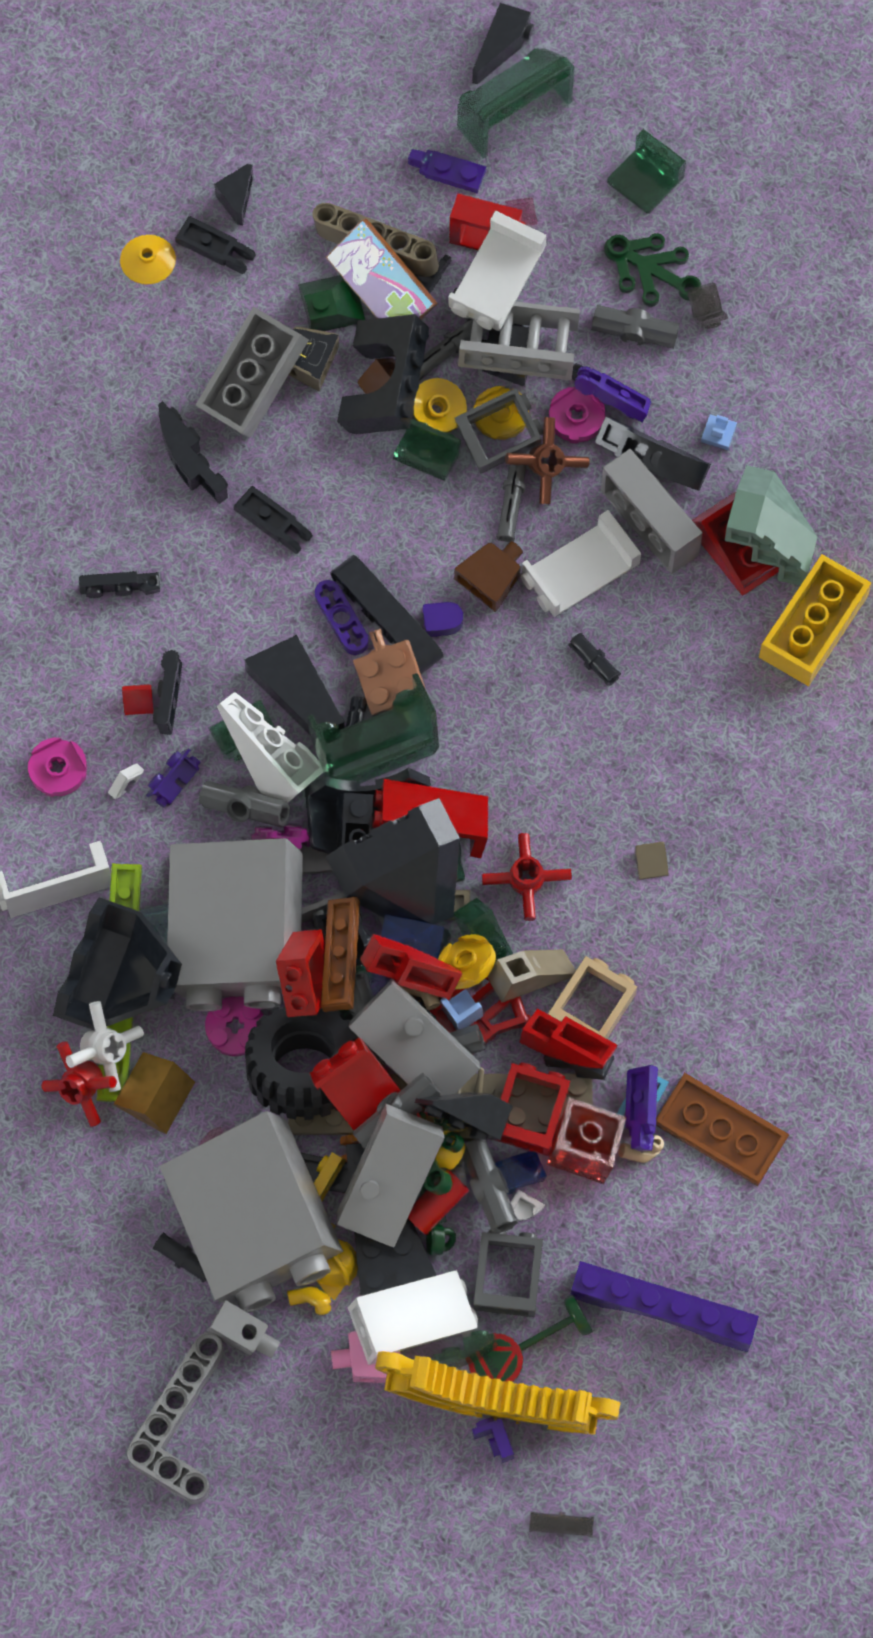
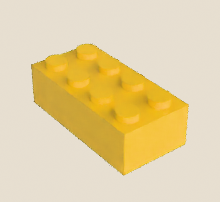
[759,554,872,687]

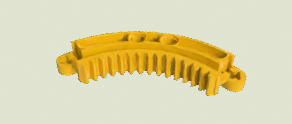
[375,1351,620,1435]

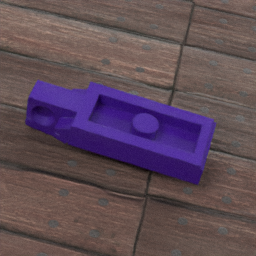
[408,149,487,194]
[625,1065,658,1153]

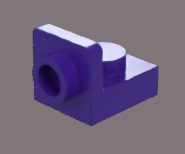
[472,1417,514,1463]

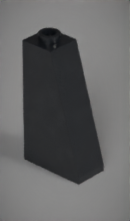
[244,635,345,744]

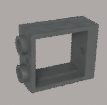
[454,388,543,474]
[473,1229,543,1317]

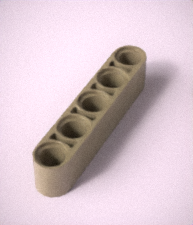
[312,203,439,277]

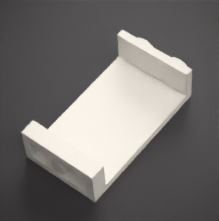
[448,211,546,331]
[521,510,641,617]
[0,840,111,918]
[348,1270,478,1365]

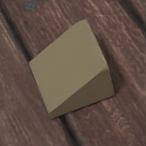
[634,842,669,880]

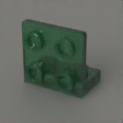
[607,129,686,214]

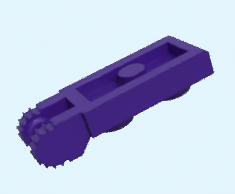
[574,366,651,423]

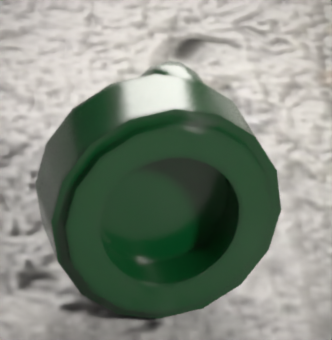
[426,1224,456,1255]

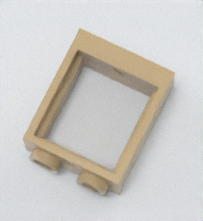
[548,956,637,1039]

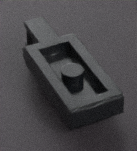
[79,571,160,598]

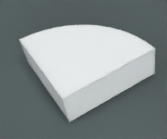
[108,763,144,799]
[510,1189,545,1221]

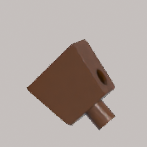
[454,541,523,612]

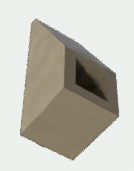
[488,949,576,1002]

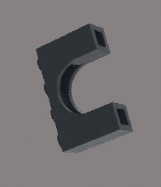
[337,314,429,434]

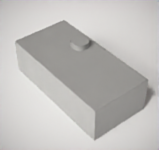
[195,306,309,437]
[601,449,702,574]
[349,978,480,1096]
[336,1104,444,1248]

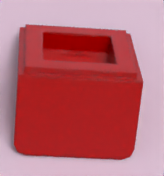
[122,684,154,715]

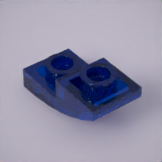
[495,1151,547,1195]

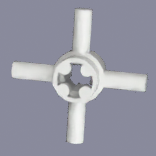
[66,1001,144,1092]

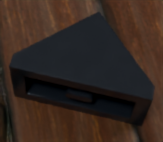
[214,164,254,226]

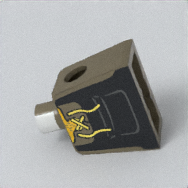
[289,327,339,391]

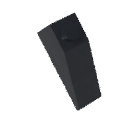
[472,3,534,84]

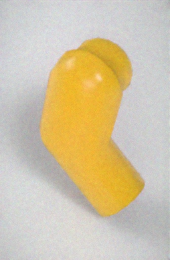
[287,1286,331,1315]

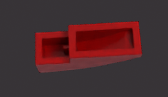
[360,934,462,999]
[519,1008,618,1069]

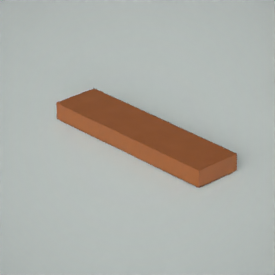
[321,897,360,1012]

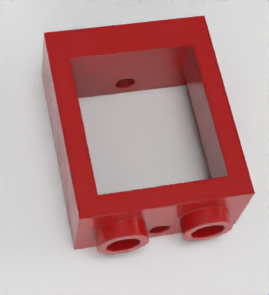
[449,193,526,251]
[276,929,325,1017]
[492,1062,570,1156]

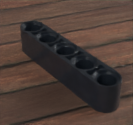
[330,555,444,674]

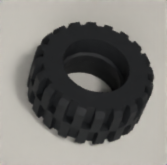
[245,1007,359,1120]

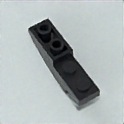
[158,401,228,504]
[595,416,711,491]

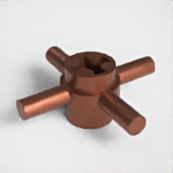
[505,417,590,504]

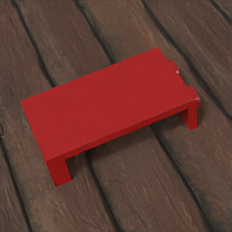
[372,779,488,858]
[310,1037,422,1130]

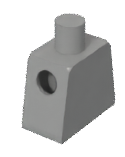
[207,1300,280,1358]

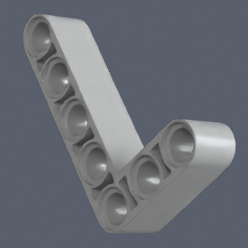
[127,1333,223,1504]

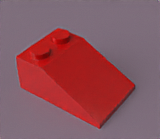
[692,492,779,596]

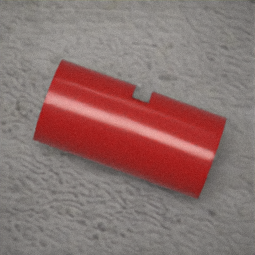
[408,1169,469,1235]

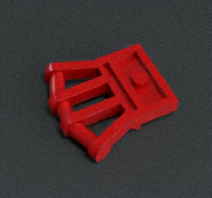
[430,975,531,1055]

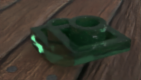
[433,1330,498,1368]

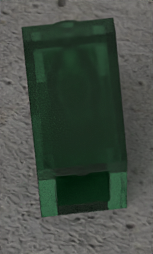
[454,898,513,965]

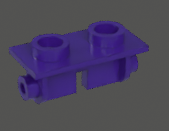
[146,748,201,808]

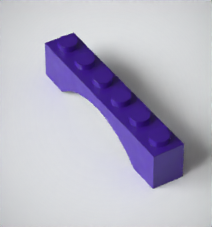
[570,1261,759,1352]

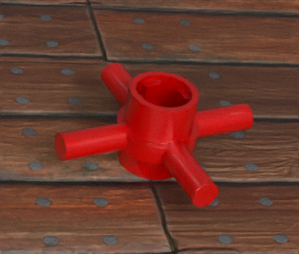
[482,833,572,921]
[41,1041,117,1127]

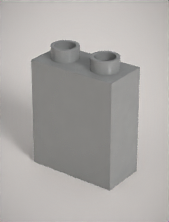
[167,838,303,1011]
[159,1111,343,1313]

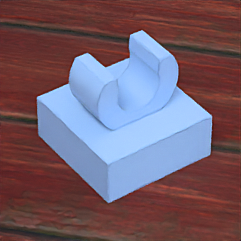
[701,414,737,450]

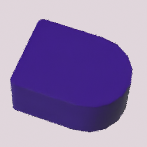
[423,602,463,637]

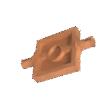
[353,629,428,727]

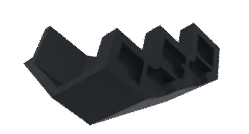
[326,798,460,936]
[53,897,182,1031]

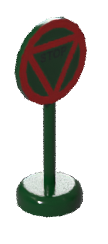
[468,1294,593,1382]

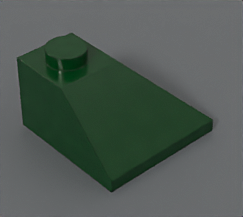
[298,275,366,331]

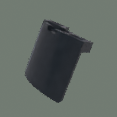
[305,767,431,854]

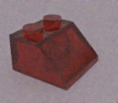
[546,1097,626,1185]

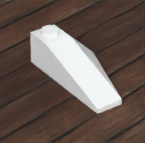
[217,692,326,803]

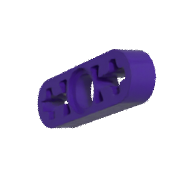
[315,580,368,655]

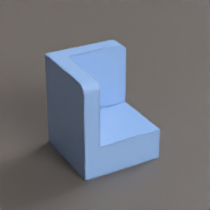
[440,989,483,1030]

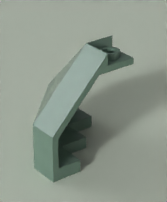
[725,465,817,586]

